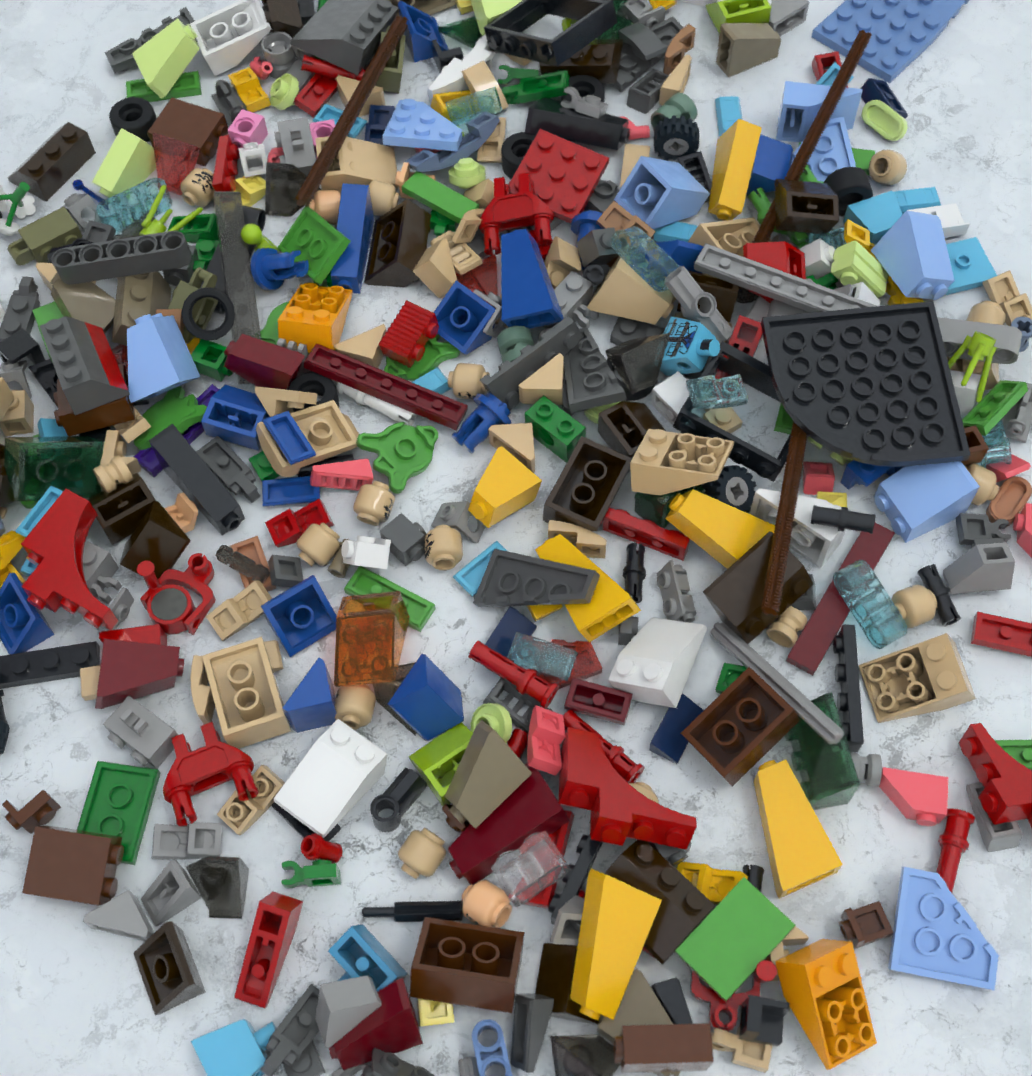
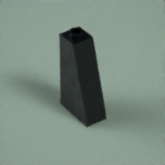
[525,97,630,150]
[149,424,245,536]

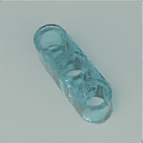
[96,178,172,234]
[611,226,680,292]
[833,559,907,649]

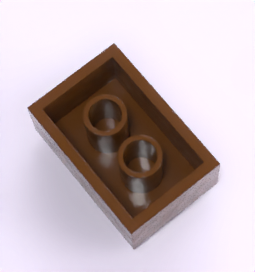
[681,667,801,786]
[410,917,525,1013]

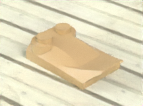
[256,400,359,477]

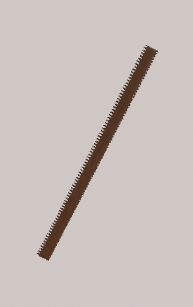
[295,15,408,207]
[752,30,872,243]
[761,421,808,616]

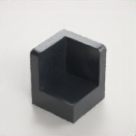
[432,39,464,73]
[0,328,45,364]
[739,995,790,1046]

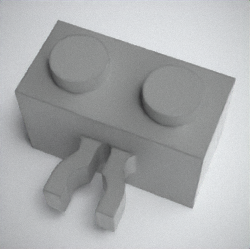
[274,117,316,180]
[542,271,599,328]
[83,540,122,604]
[103,696,178,769]

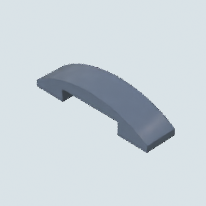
[404,111,500,172]

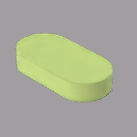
[862,100,907,141]

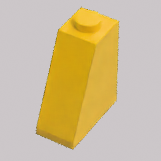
[468,446,542,528]

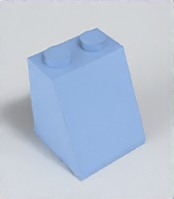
[614,156,710,230]
[871,211,955,300]
[127,313,200,403]
[874,461,980,543]

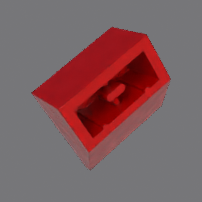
[743,241,806,303]

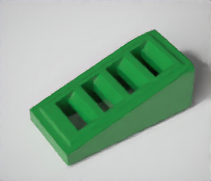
[168,213,226,243]

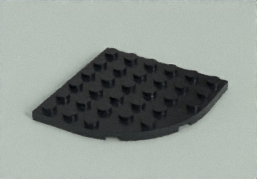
[761,301,970,467]

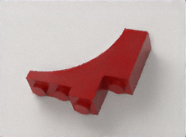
[21,489,118,630]
[959,723,1032,828]
[559,727,697,850]

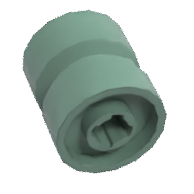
[650,93,697,129]
[497,326,534,363]

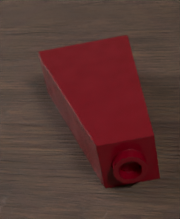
[448,763,570,885]

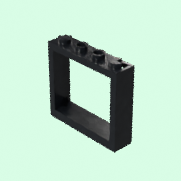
[484,0,618,66]
[672,341,791,482]

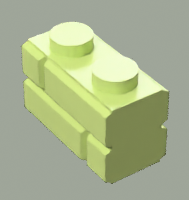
[831,240,888,298]

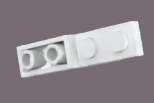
[427,34,497,106]

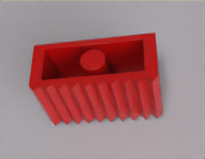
[379,301,439,368]

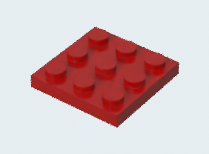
[509,129,609,224]

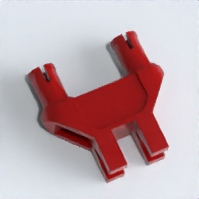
[479,172,554,256]
[163,722,259,826]

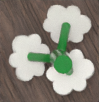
[0,182,36,236]

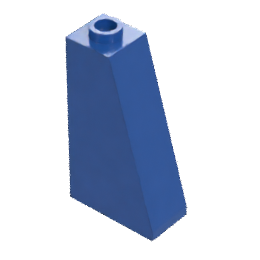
[331,183,375,294]
[501,229,563,329]

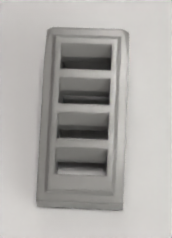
[966,782,1023,852]

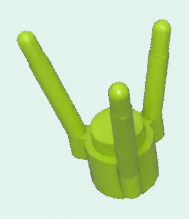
[139,185,203,236]
[948,331,997,403]

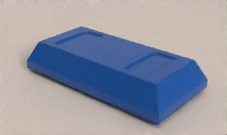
[263,411,316,465]
[262,476,320,507]

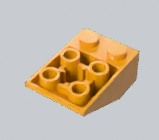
[278,282,353,353]
[775,939,877,1070]

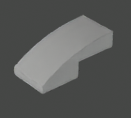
[151,822,222,860]

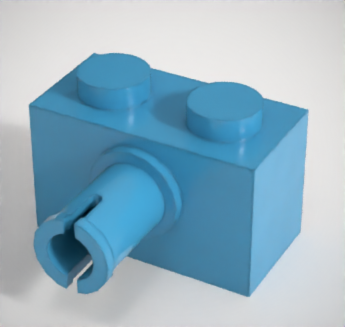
[328,924,408,992]

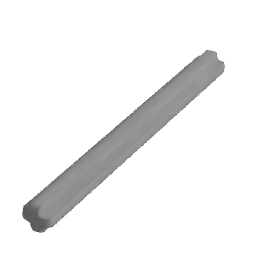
[711,622,844,745]

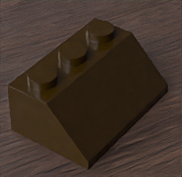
[539,39,623,84]
[8,122,96,202]
[364,199,431,287]
[543,436,632,531]
[703,531,814,644]
[604,839,715,965]

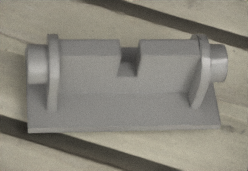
[998,383,1032,443]
[657,560,696,623]

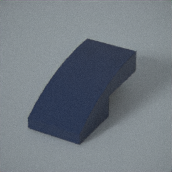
[364,105,395,147]

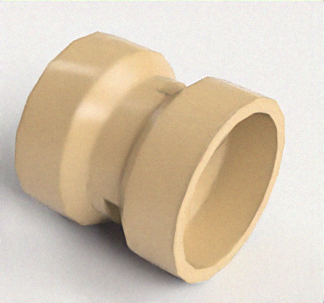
[93,455,134,494]
[767,606,807,648]

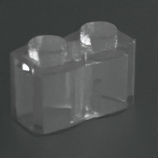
[491,831,571,907]

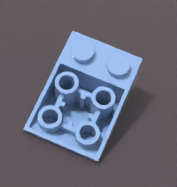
[776,81,862,142]

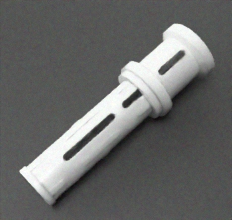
[336,382,417,426]

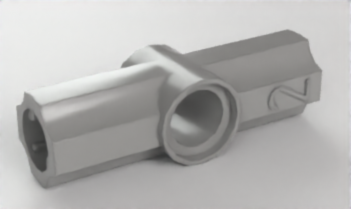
[664,266,733,343]

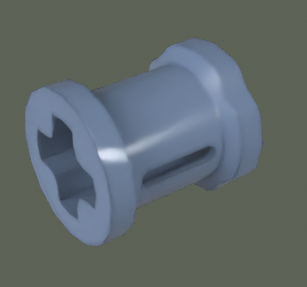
[1011,317,1032,352]

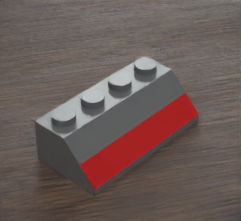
[39,316,130,415]

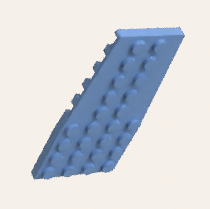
[812,0,969,83]

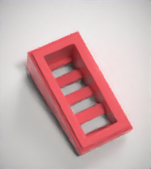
[310,459,373,491]

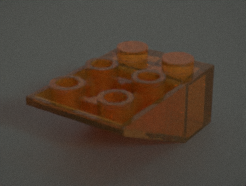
[334,591,410,687]

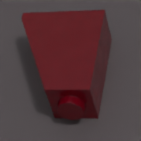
[224,334,305,390]
[95,639,184,709]
[328,978,423,1071]

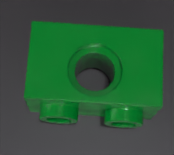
[525,395,586,463]

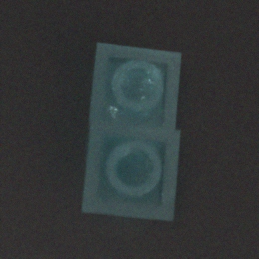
[445,86,503,126]
[685,374,749,409]
[507,632,578,682]

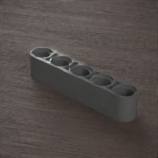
[51,231,192,285]

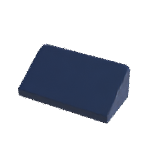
[860,78,908,119]
[485,606,537,663]
[649,694,704,764]

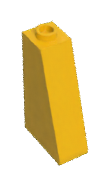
[708,119,762,221]
[665,489,775,569]
[535,534,641,642]
[753,759,843,899]
[570,868,662,1020]

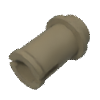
[327,539,350,578]

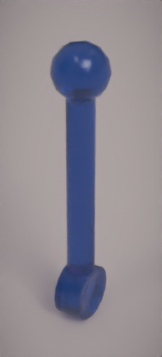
[72,179,112,209]

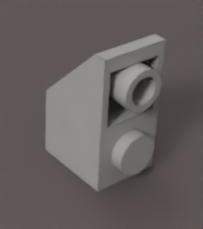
[943,542,1015,594]

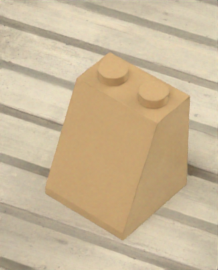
[587,246,676,324]

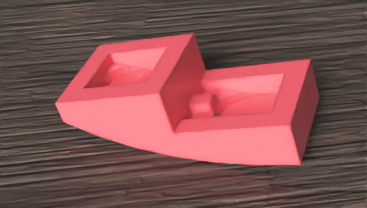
[527,705,566,776]

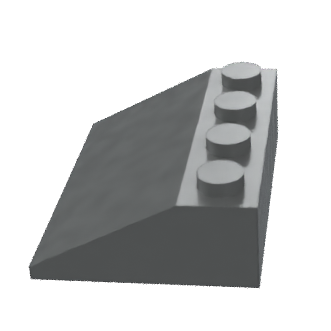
[290,0,398,75]

